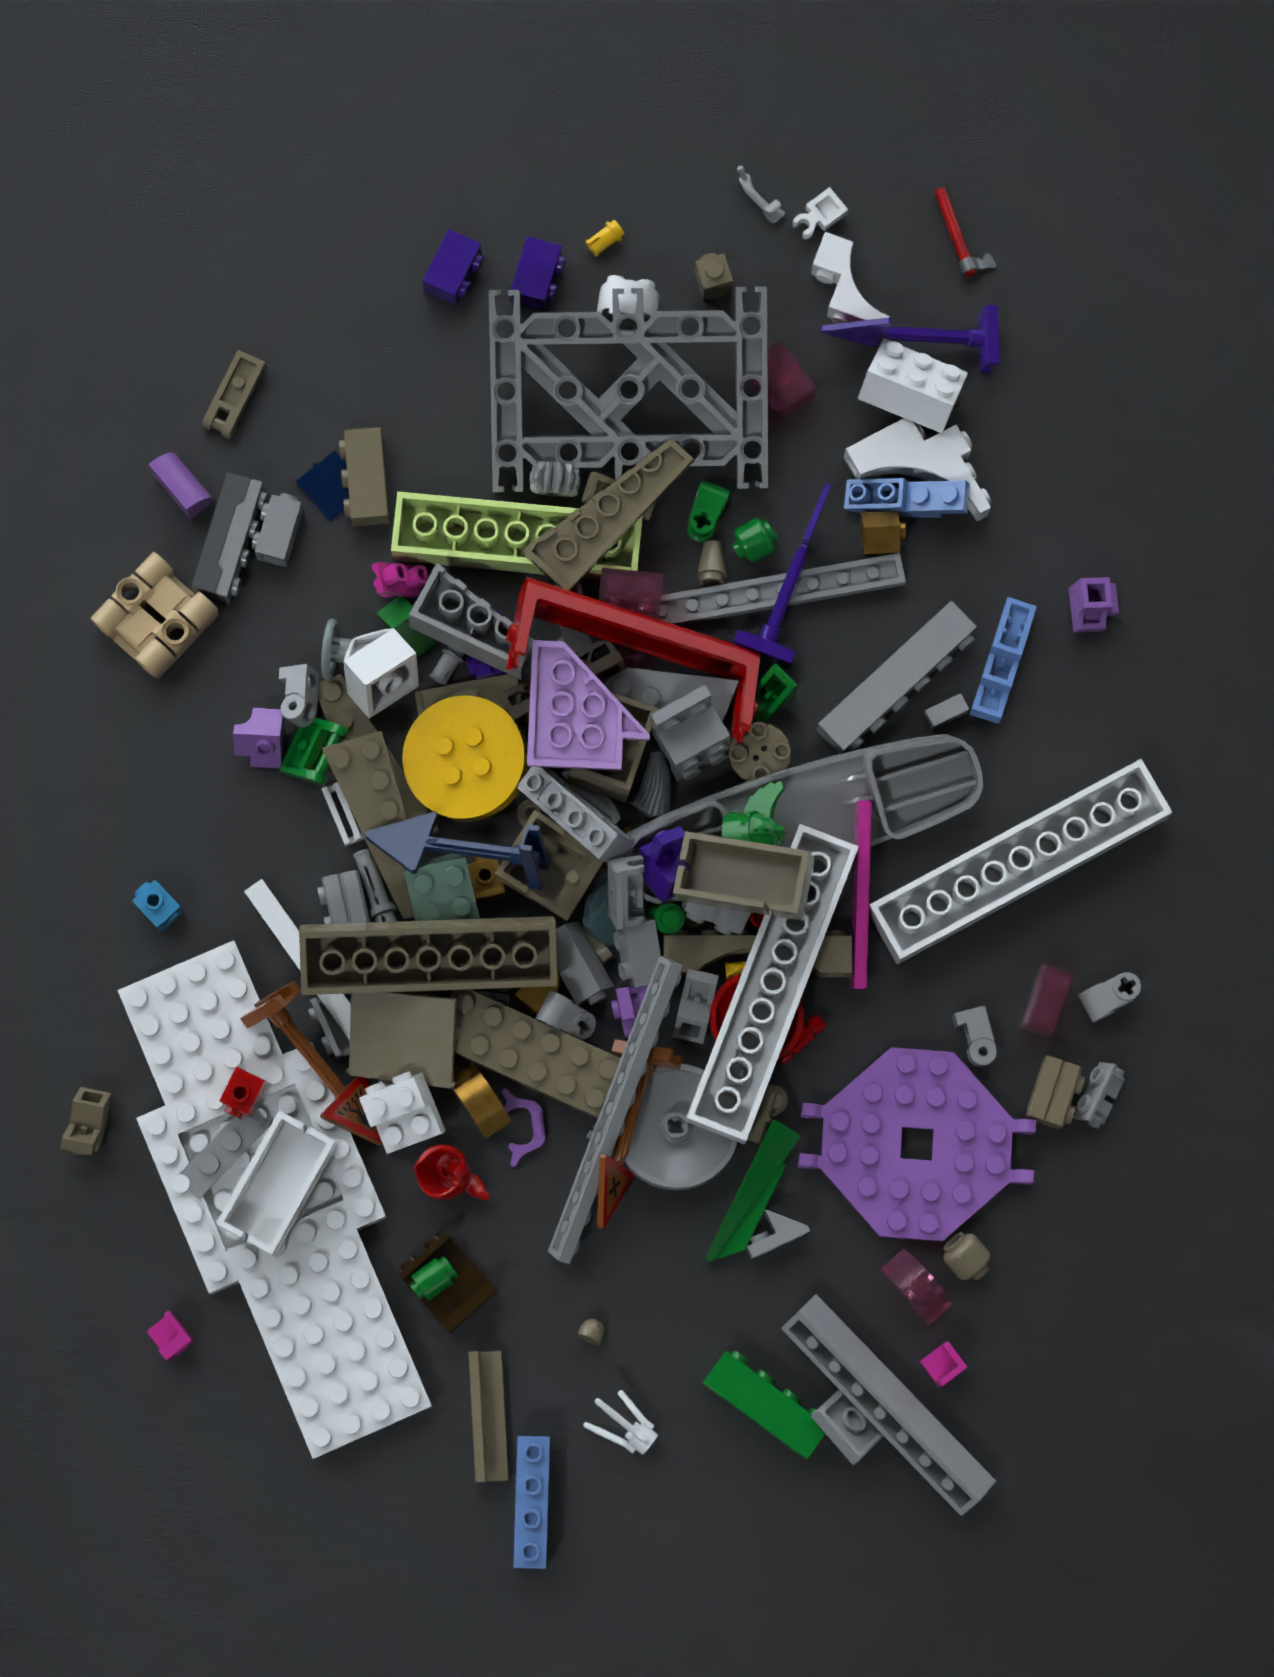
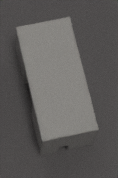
[924,693,969,730]

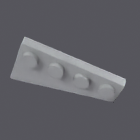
[604,667,739,722]

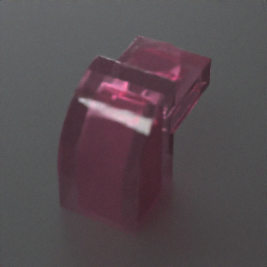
[880,1248,952,1325]

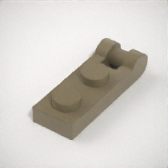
[202,350,266,439]

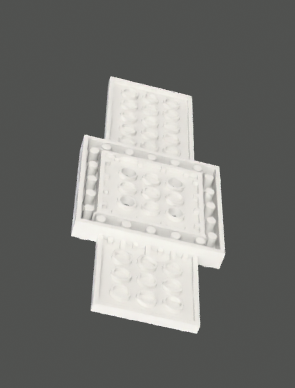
[118,940,432,1459]

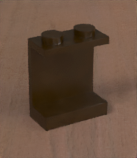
[399,1232,498,1334]

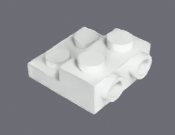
[359,1071,446,1154]

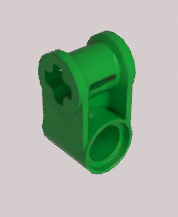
[687,480,731,543]

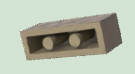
[339,427,389,527]

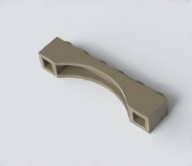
[663,930,852,977]

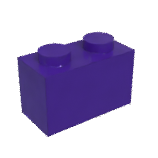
[422,229,484,305]
[510,236,566,311]

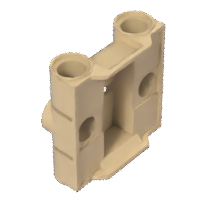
[90,552,219,679]

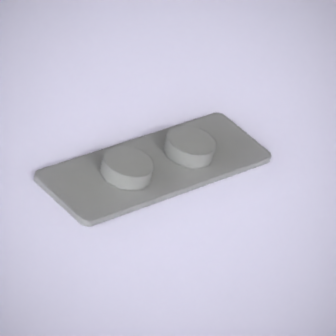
[179,1114,265,1198]

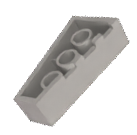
[409,563,534,680]

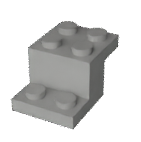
[650,685,730,782]

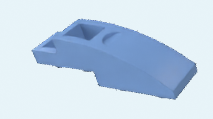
[844,478,970,518]

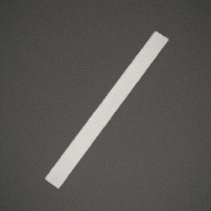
[244,879,394,1087]

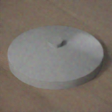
[615,1064,737,1190]

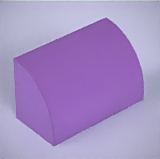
[148,452,214,520]

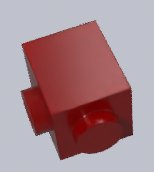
[219,1066,268,1119]

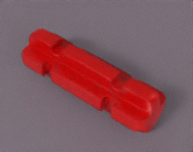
[777,1014,826,1066]

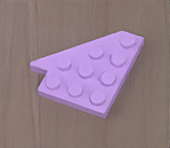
[527,640,650,771]

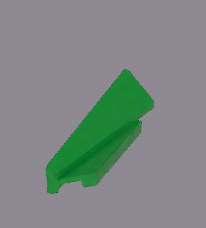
[704,1119,801,1263]

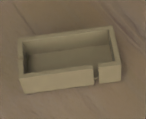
[673,831,815,921]

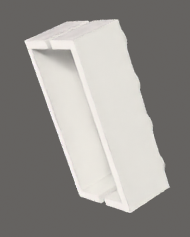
[216,1110,338,1257]

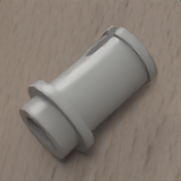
[429,646,464,686]

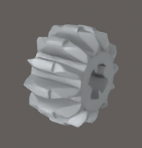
[529,461,581,498]

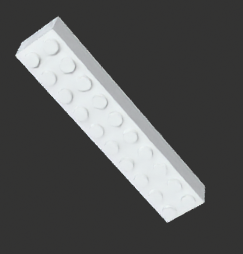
[869,759,1172,965]
[685,824,859,1145]

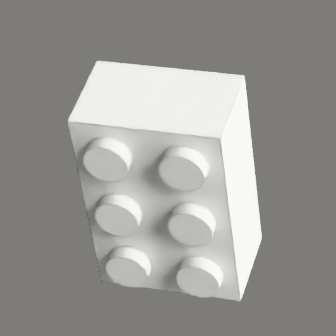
[858,339,968,433]

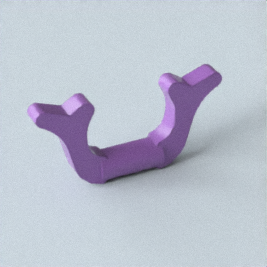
[502,1089,546,1167]

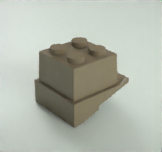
[495,810,604,922]

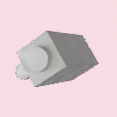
[556,921,614,1006]

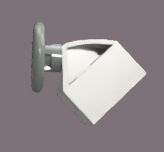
[321,619,419,718]

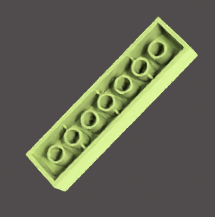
[391,491,643,583]

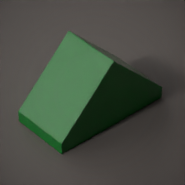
[376,596,437,658]
[754,663,798,723]

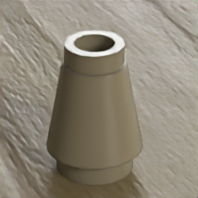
[696,540,727,587]

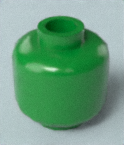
[732,518,779,563]

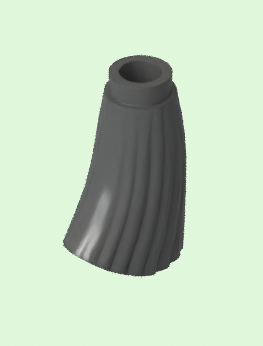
[627,752,671,822]

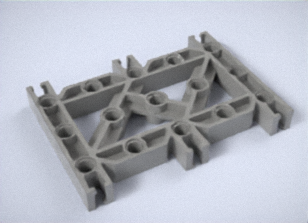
[489,286,768,492]

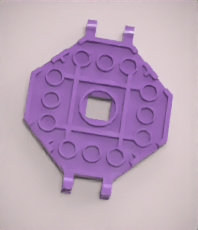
[798,1047,1036,1242]

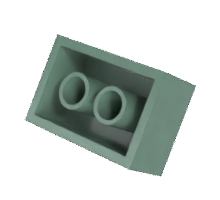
[403,854,480,921]

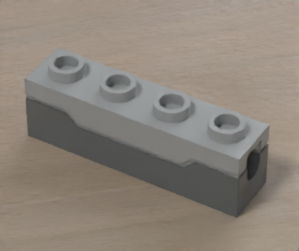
[191,472,268,604]

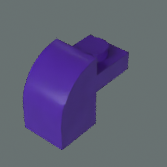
[639,826,691,903]

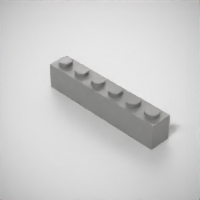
[816,600,977,754]

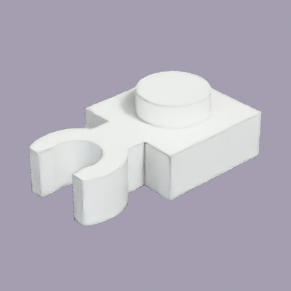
[792,187,848,239]

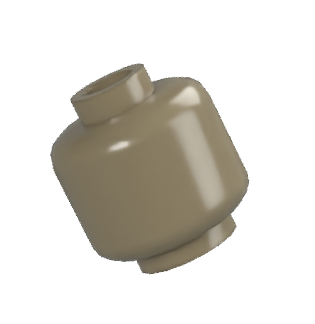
[943,1233,991,1280]

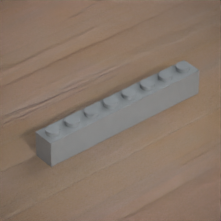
[781,1294,996,1516]

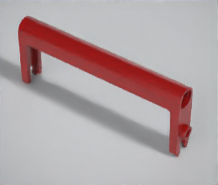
[506,577,760,743]

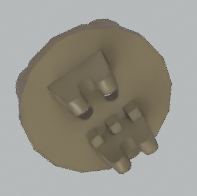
[729,722,791,782]

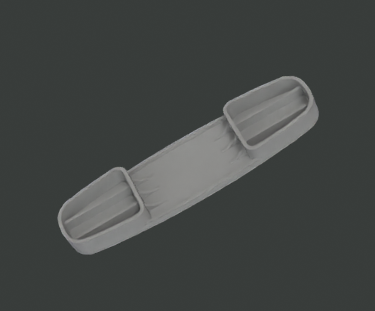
[623,734,983,904]

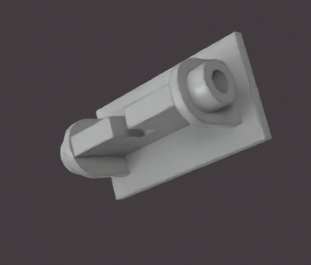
[1073,1062,1125,1129]

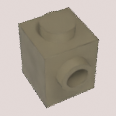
[694,253,733,301]

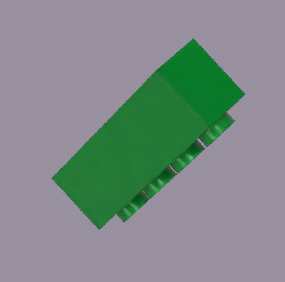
[702,1350,825,1460]

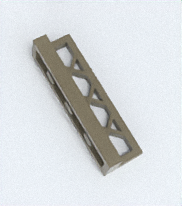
[469,1351,509,1483]

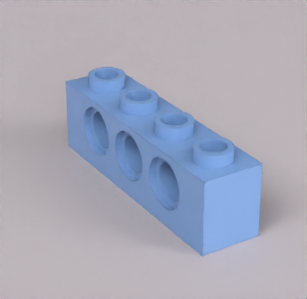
[513,1436,550,1569]

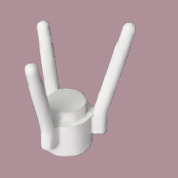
[583,1390,658,1455]

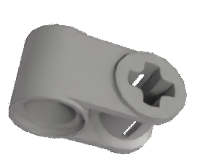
[1078,972,1141,1023]
[535,990,596,1040]

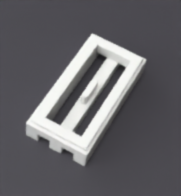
[321,782,364,847]

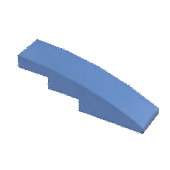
[970,597,1037,724]

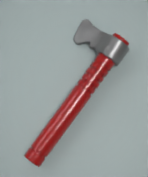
[934,187,996,277]

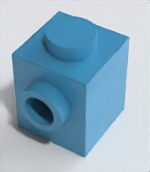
[132,880,184,932]

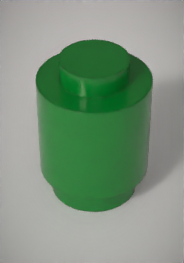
[647,903,685,934]
[409,1256,458,1301]

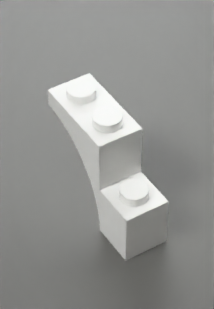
[811,232,890,324]

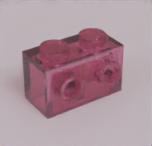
[599,568,664,614]

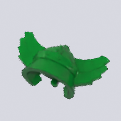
[722,780,786,846]

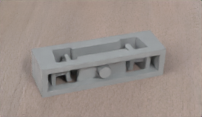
[517,767,635,863]

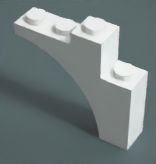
[843,418,992,521]

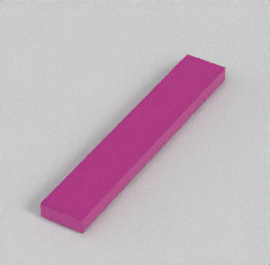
[850,800,872,989]

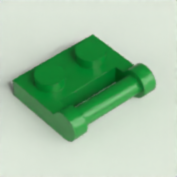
[279,718,350,787]

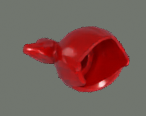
[413,1144,490,1201]

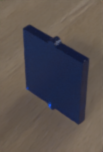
[296,450,349,522]

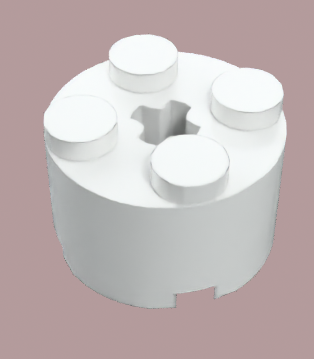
[597,275,660,336]

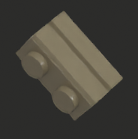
[1024,1055,1085,1129]

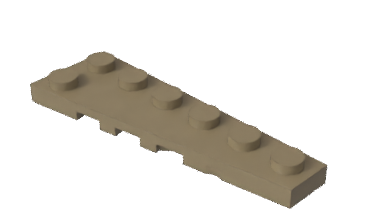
[522,438,694,591]
[318,674,439,835]
[322,731,414,919]

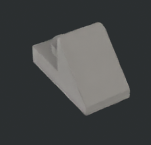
[746,1210,810,1260]

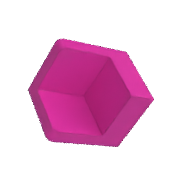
[147,1310,195,1362]
[920,1341,967,1387]

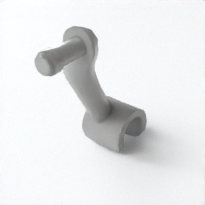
[737,166,785,223]

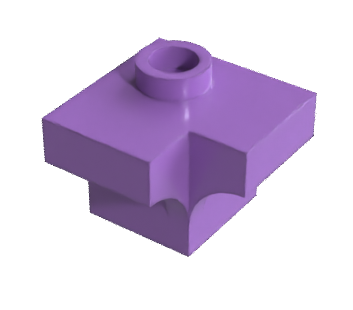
[1068,577,1119,632]
[233,708,285,768]
[611,985,648,1041]

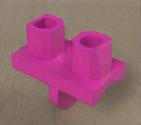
[371,562,428,598]

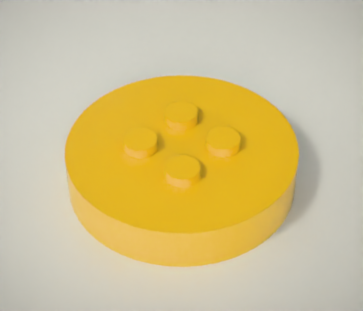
[402,695,529,822]

